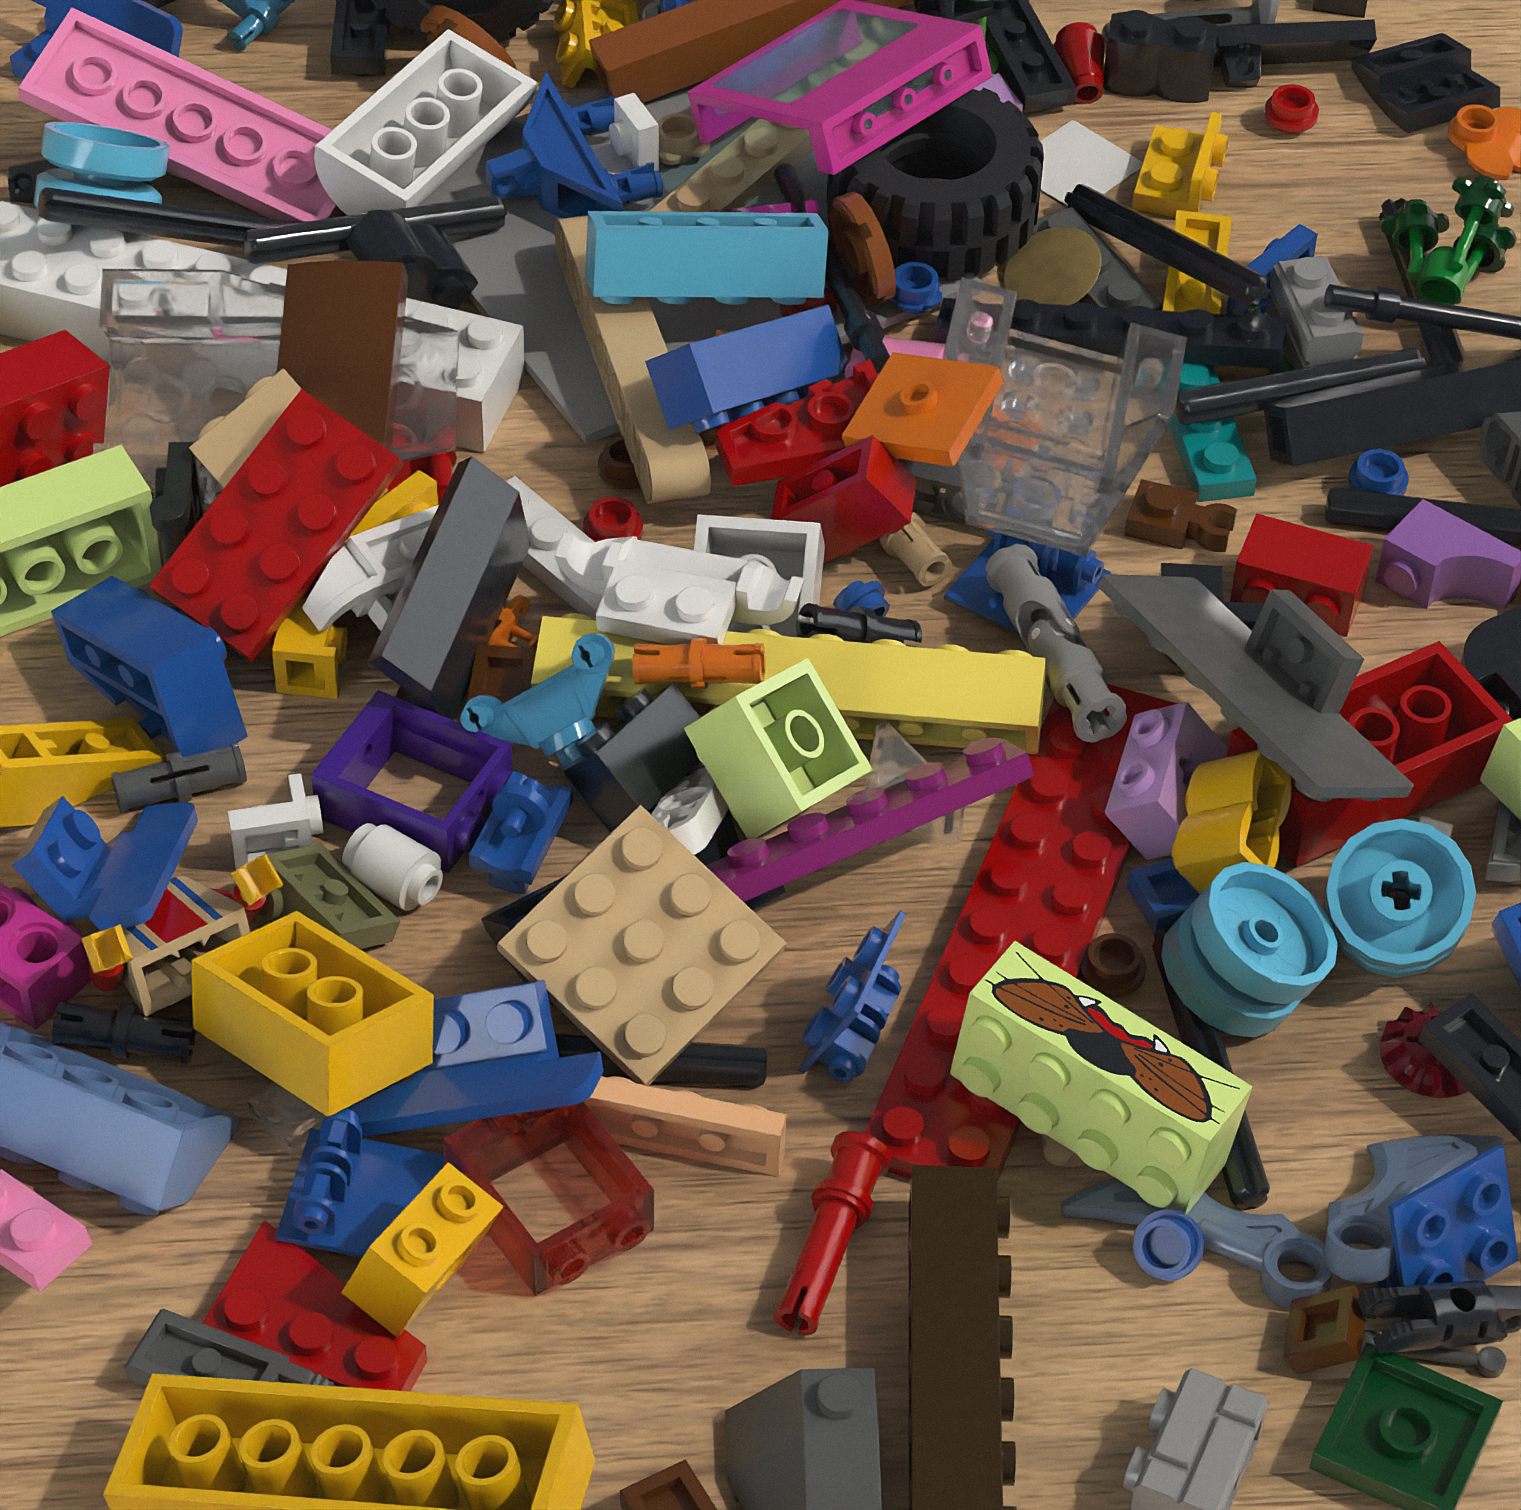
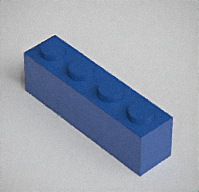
[645,305,849,434]

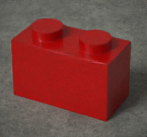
[771,435,917,564]
[1230,513,1374,637]

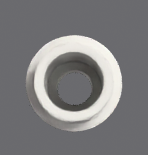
[342,823,443,911]

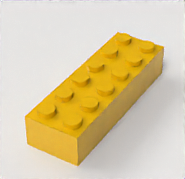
[103,1373,595,1510]

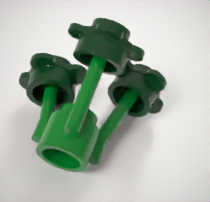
[1381,176,1517,305]

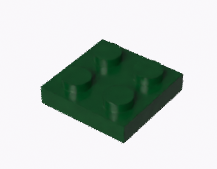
[1309,1342,1503,1510]

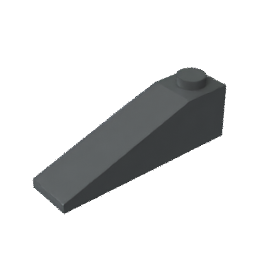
[725,1368,882,1510]

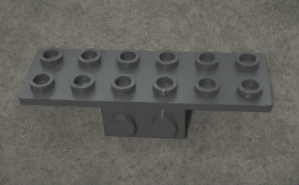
[1098,574,1414,802]

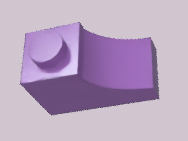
[1375,499,1521,610]

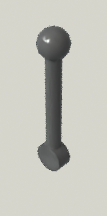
[1361,1330,1507,1378]

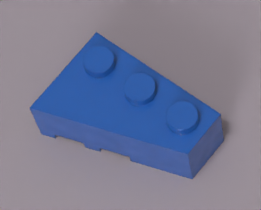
[51,576,248,757]

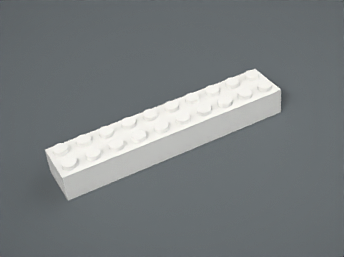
[0,201,525,453]

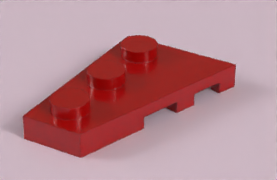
[716,359,878,487]
[202,1220,427,1392]

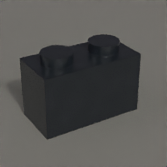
[563,683,701,832]

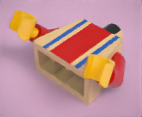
[81,854,283,1016]

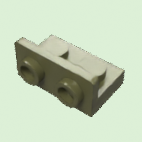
[254,843,400,949]

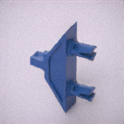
[486,71,663,219]

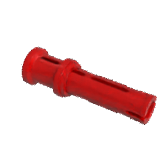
[773,1131,893,1335]

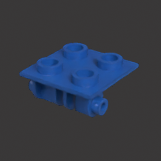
[944,512,1111,634]
[798,910,906,1082]
[275,1108,446,1258]
[1377,1144,1518,1288]

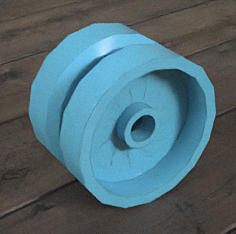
[33,122,170,208]
[1324,819,1476,978]
[1161,862,1338,1038]

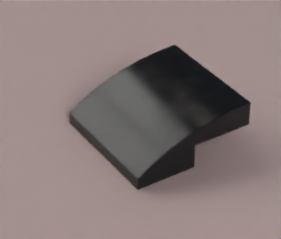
[1351,33,1500,133]

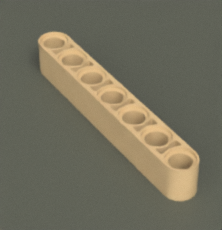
[554,215,711,504]

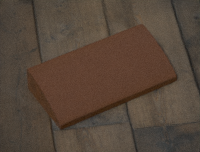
[276,261,409,501]

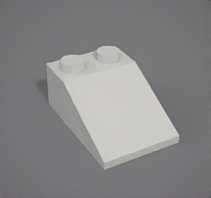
[694,514,825,637]

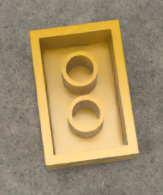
[191,911,434,1117]

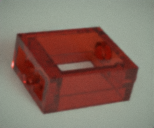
[443,1102,654,1296]

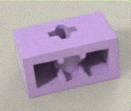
[1105,702,1228,860]

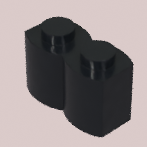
[1103,10,1218,103]
[345,210,478,310]

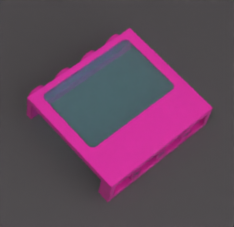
[687,0,993,175]

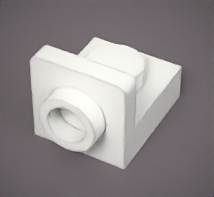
[592,93,659,175]
[228,773,323,869]

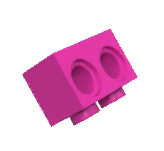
[0,882,91,1030]

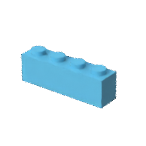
[585,211,829,305]

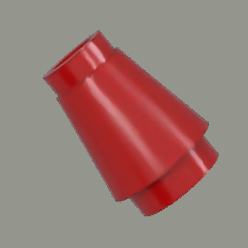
[1053,22,1105,104]

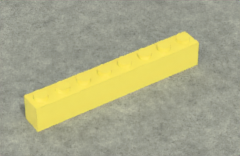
[531,613,1045,754]

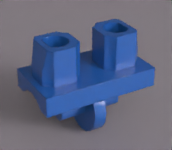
[469,771,573,895]

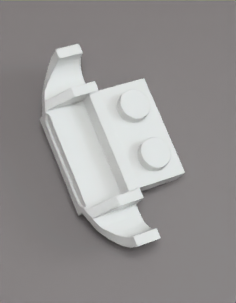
[302,505,503,632]
[554,532,804,645]

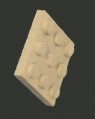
[497,805,787,1086]

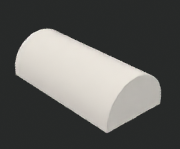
[314,29,537,216]

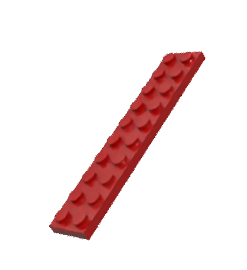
[865,684,1178,1182]

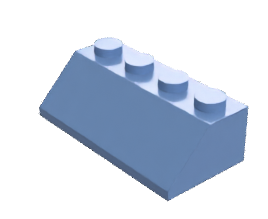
[0,1022,242,1215]

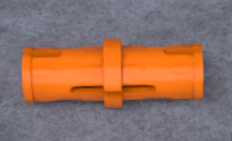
[632,638,766,689]

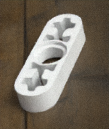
[651,765,729,855]

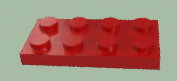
[149,389,404,663]

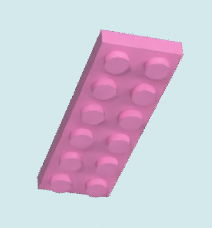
[18,8,340,223]

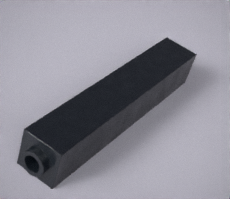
[1263,349,1521,466]

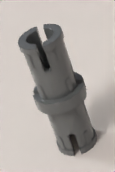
[111,742,247,813]

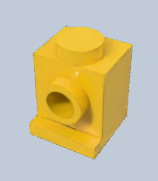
[272,598,348,699]

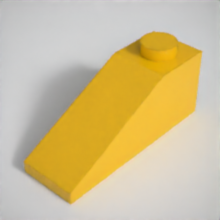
[0,718,165,828]

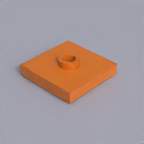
[842,352,1004,467]

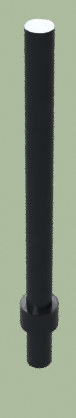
[774,164,890,374]
[1324,284,1521,340]

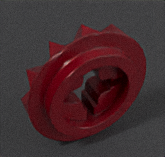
[1380,1002,1468,1098]

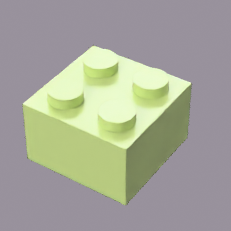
[683,658,873,839]

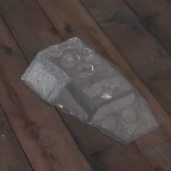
[93,269,459,506]
[942,277,1187,556]

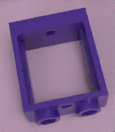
[311,690,513,873]

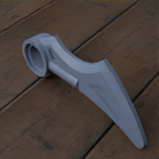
[1324,1134,1503,1283]
[1061,1177,1333,1310]

